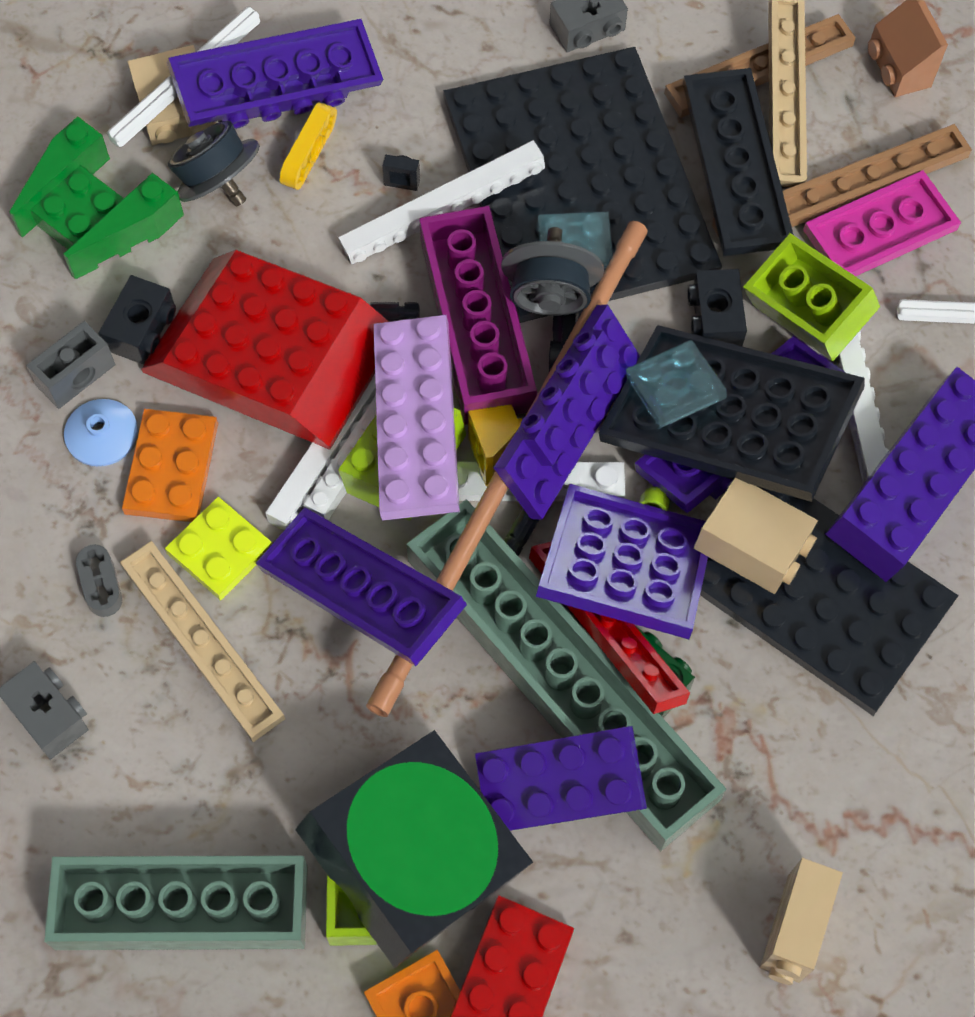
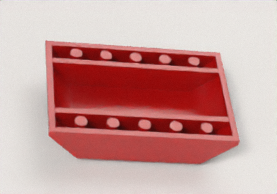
[141,250,389,450]

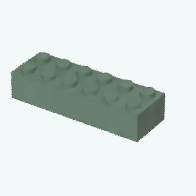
[44,856,308,950]

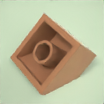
[868,0,948,97]

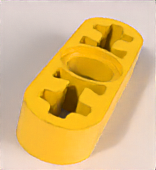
[280,102,337,190]

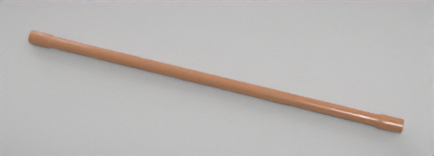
[366,221,648,717]

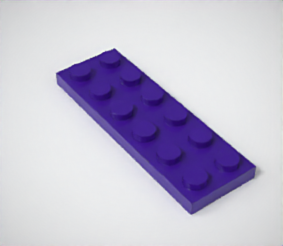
[256,507,467,666]

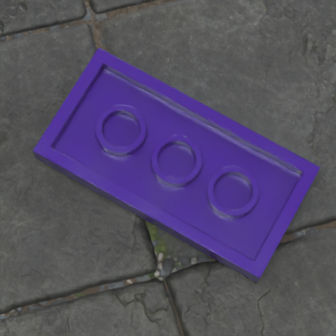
[475,726,647,831]

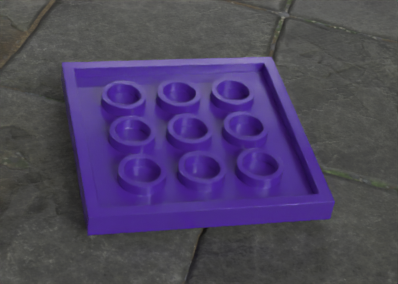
[536,484,708,640]

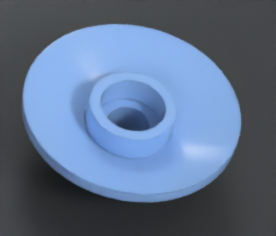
[64,399,138,467]

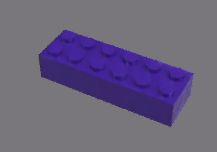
[826,367,975,582]

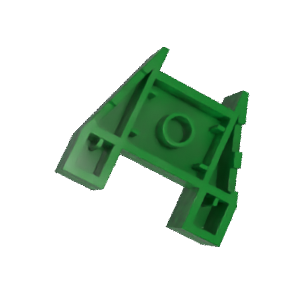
[9,116,184,279]

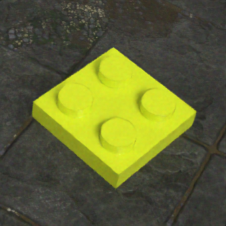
[165,497,273,601]

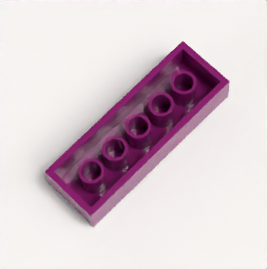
[419,206,537,425]

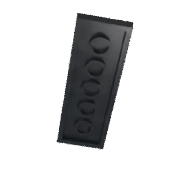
[683,68,794,257]

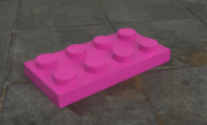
[803,170,961,276]

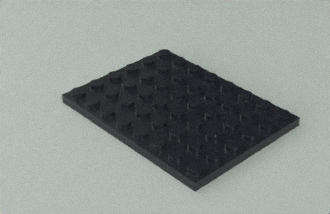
[443,47,722,323]

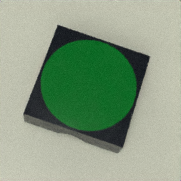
[295,730,533,968]

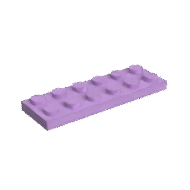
[374,315,460,521]

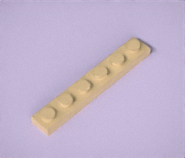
[768,0,807,187]
[120,541,285,742]

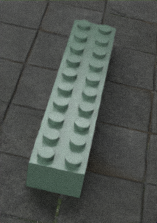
[407,499,726,852]

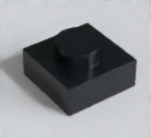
[382,154,420,191]

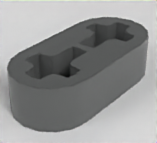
[76,544,122,617]

